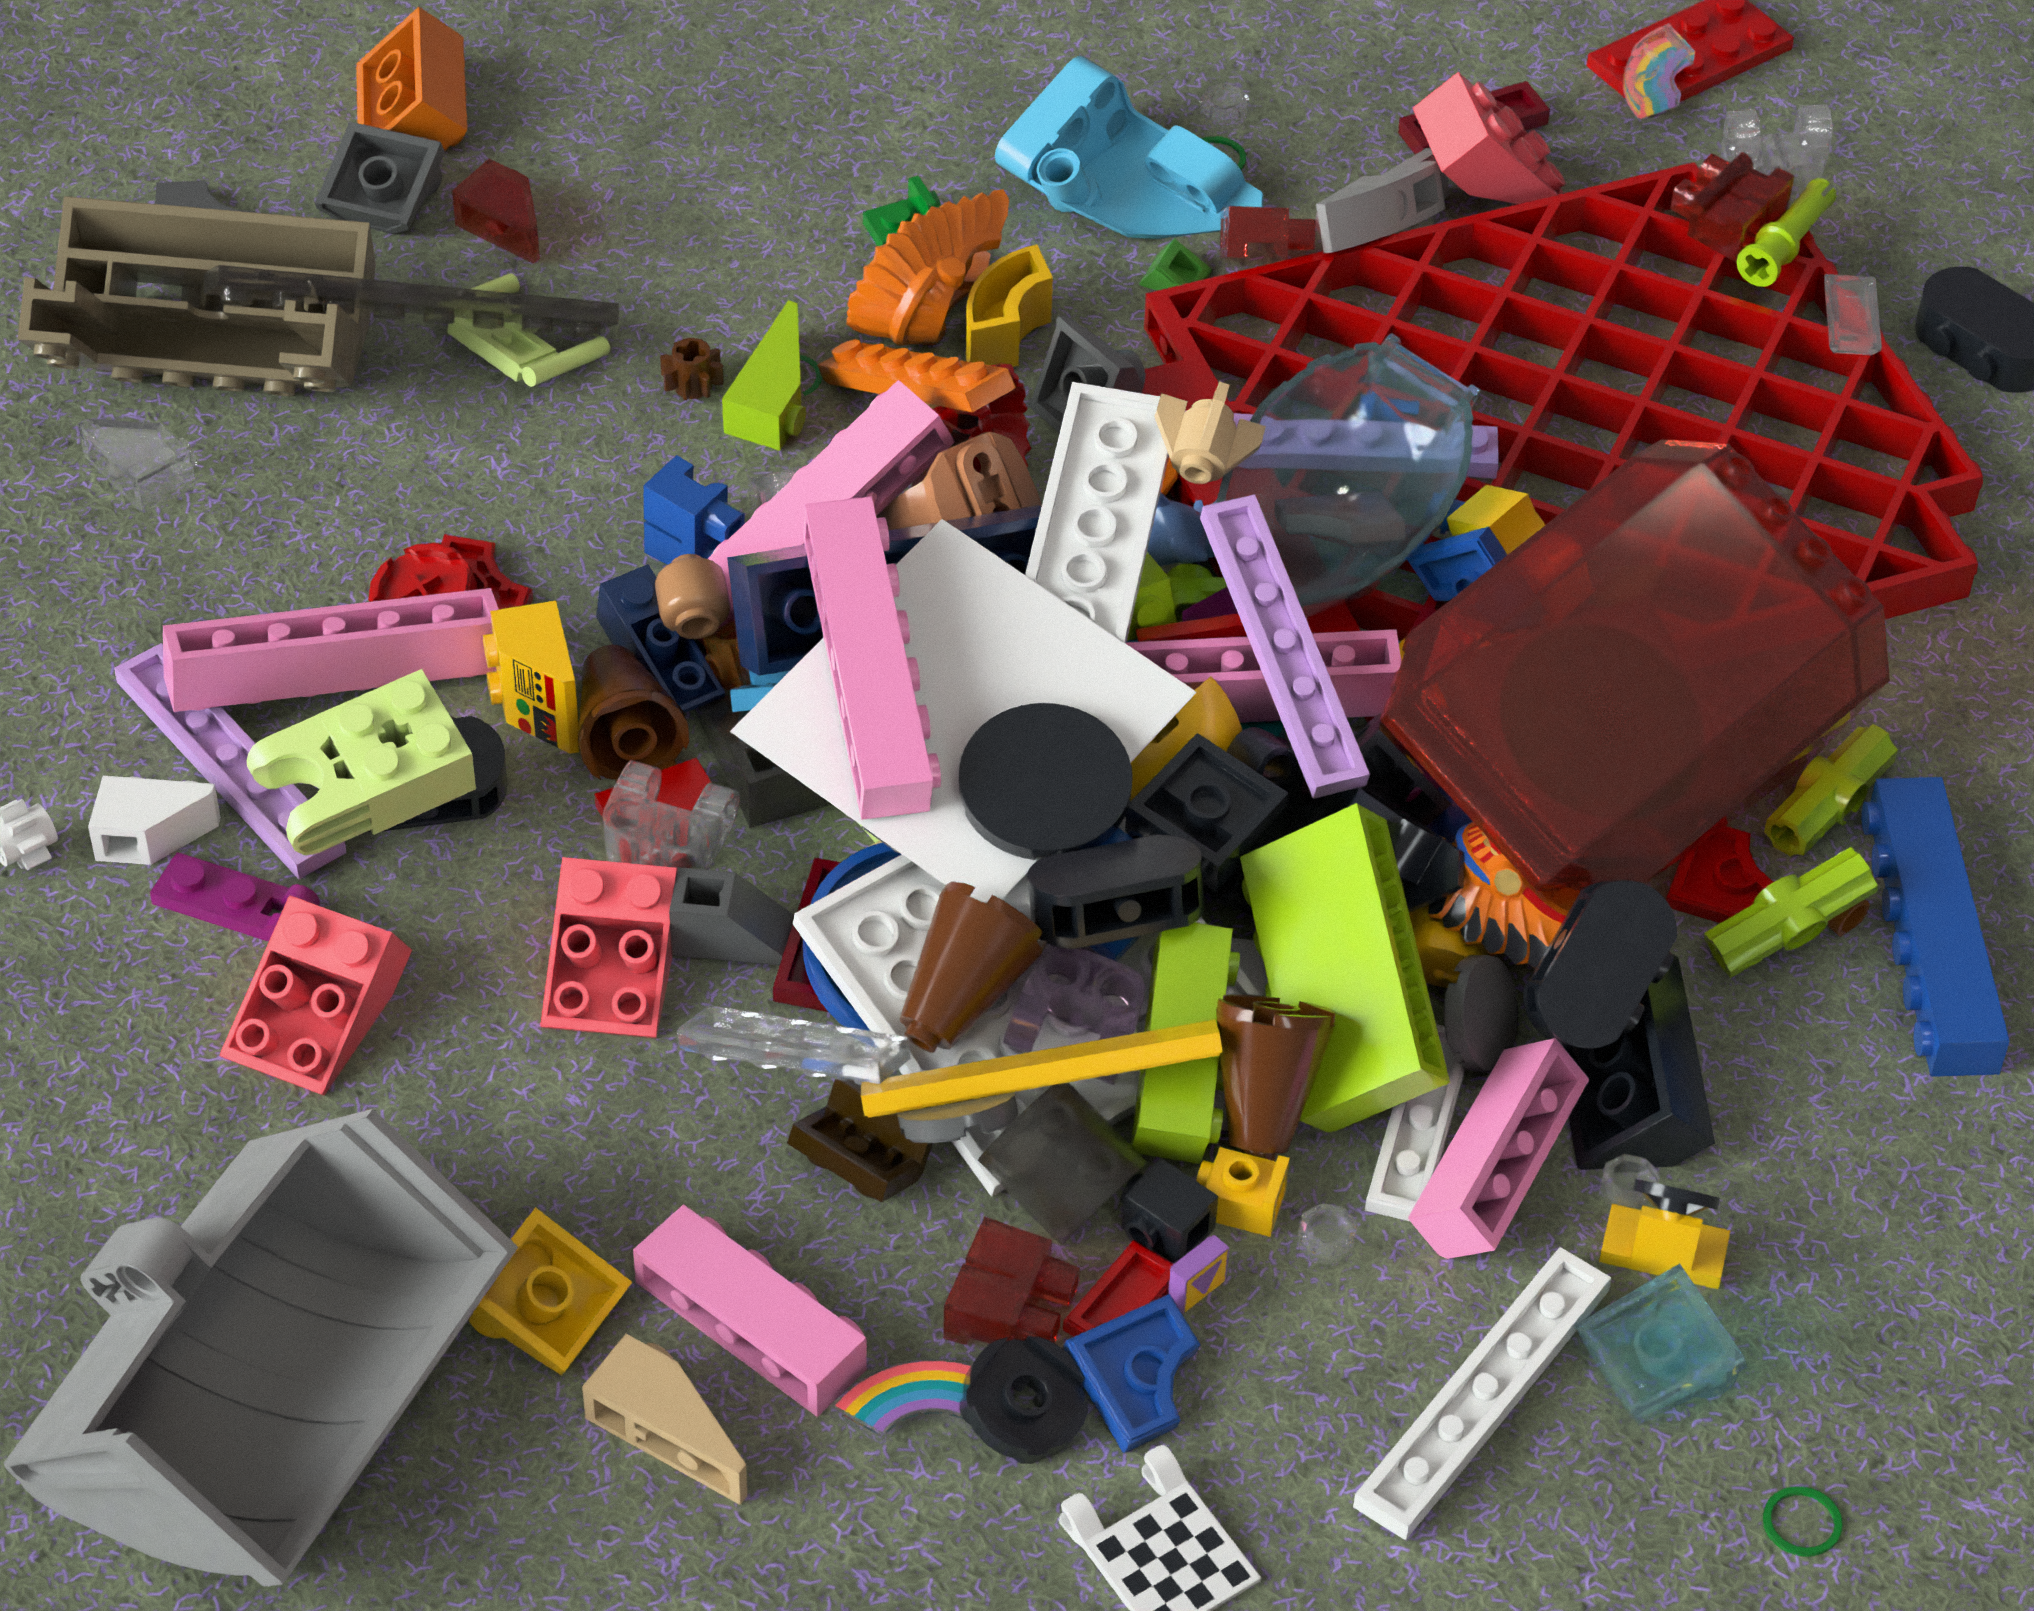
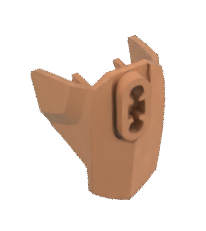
[876,432,1042,530]

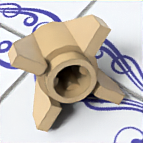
[1154,381,1266,484]

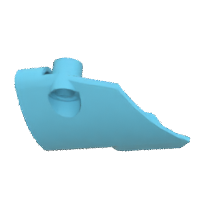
[995,56,1264,239]

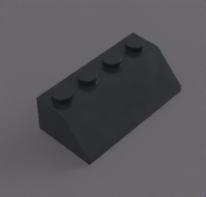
[1562,951,1715,1170]

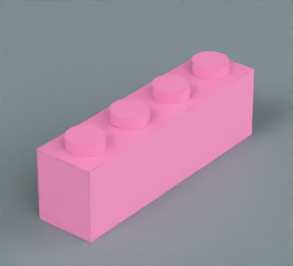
[1408,1038,1589,1259]
[633,1204,867,1417]

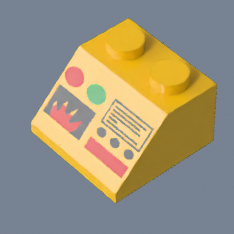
[483,601,579,754]

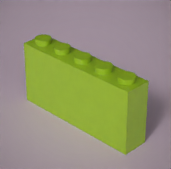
[1240,803,1450,1132]

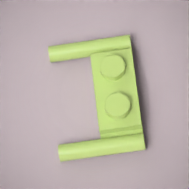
[431,273,610,387]

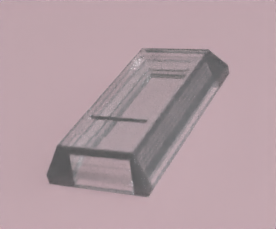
[1824,274,1882,355]

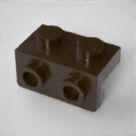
[787,1075,933,1203]

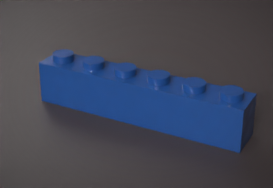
[1861,777,2010,1077]

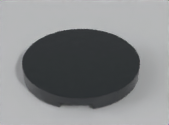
[958,703,1133,860]

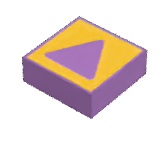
[1168,1235,1229,1314]

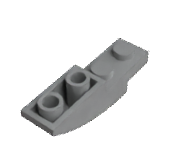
[1315,148,1450,253]

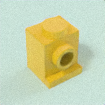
[1196,1147,1290,1237]

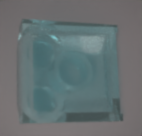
[1574,1263,1747,1425]

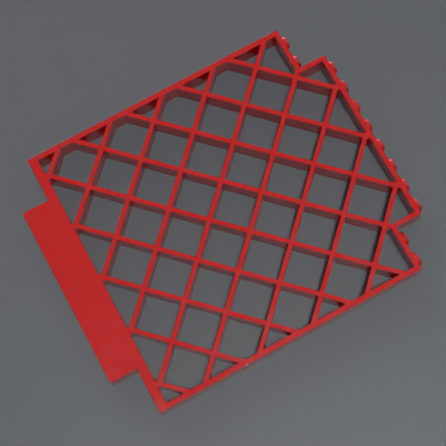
[1142,162,1983,745]

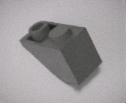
[669,867,794,965]

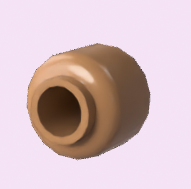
[655,554,731,639]

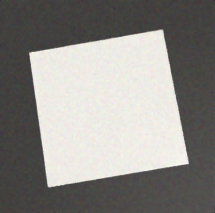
[730,519,1197,903]

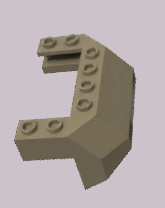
[17,196,376,397]

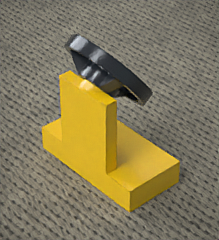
[1599,1179,1731,1289]

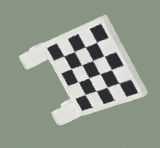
[1059,1445,1261,1611]

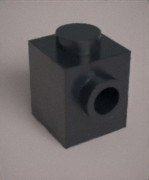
[1120,1158,1218,1264]

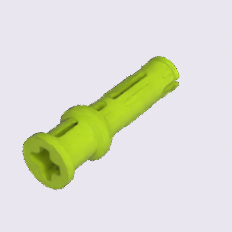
[1736,178,1837,287]

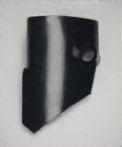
[1203,727,1464,916]

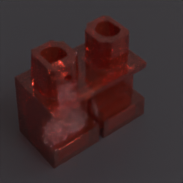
[1671,151,1795,262]
[1219,206,1316,260]
[943,1216,1080,1345]

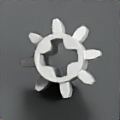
[0,799,58,871]

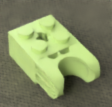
[247,669,476,855]

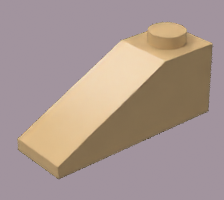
[582,1334,748,1505]

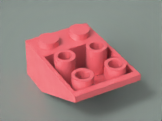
[1412,72,1566,204]
[540,857,678,1038]
[219,895,412,1096]

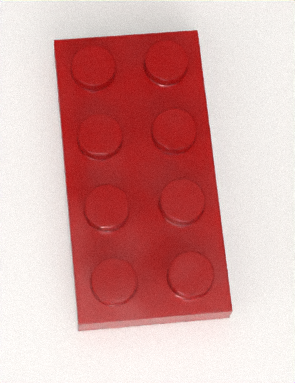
[1586,0,1794,117]

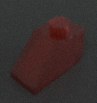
[452,159,540,264]

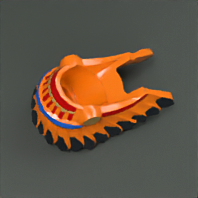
[1428,815,1593,969]

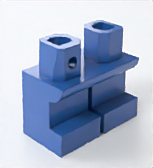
[643,455,745,564]

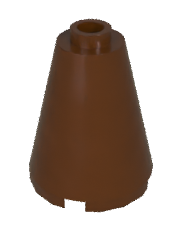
[578,645,690,786]
[900,881,1047,1053]
[1216,994,1336,1161]

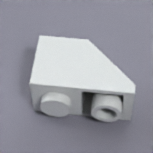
[88,775,221,865]

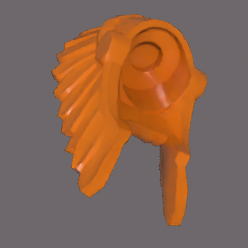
[846,189,1010,346]

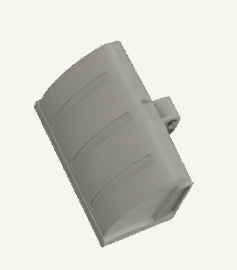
[3,1109,518,1587]

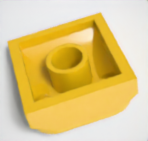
[468,1207,632,1376]

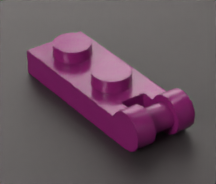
[150,852,320,942]

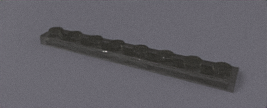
[204,265,619,338]

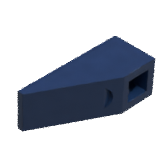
[596,564,725,713]

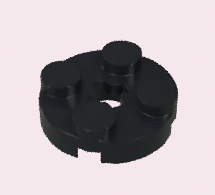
[960,1336,1088,1464]

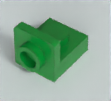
[863,176,941,246]

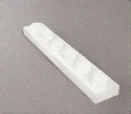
[1353,1247,1612,1540]

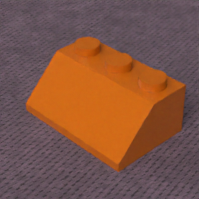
[356,7,468,151]

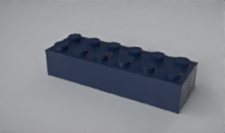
[727,505,1042,676]

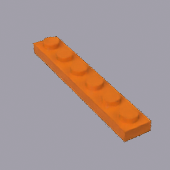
[817,339,1015,413]

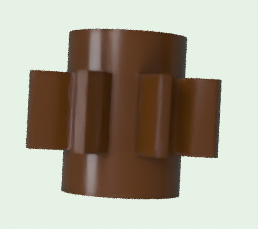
[660,338,724,401]

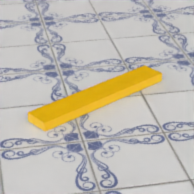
[861,1019,1223,1118]

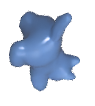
[1147,492,1225,566]

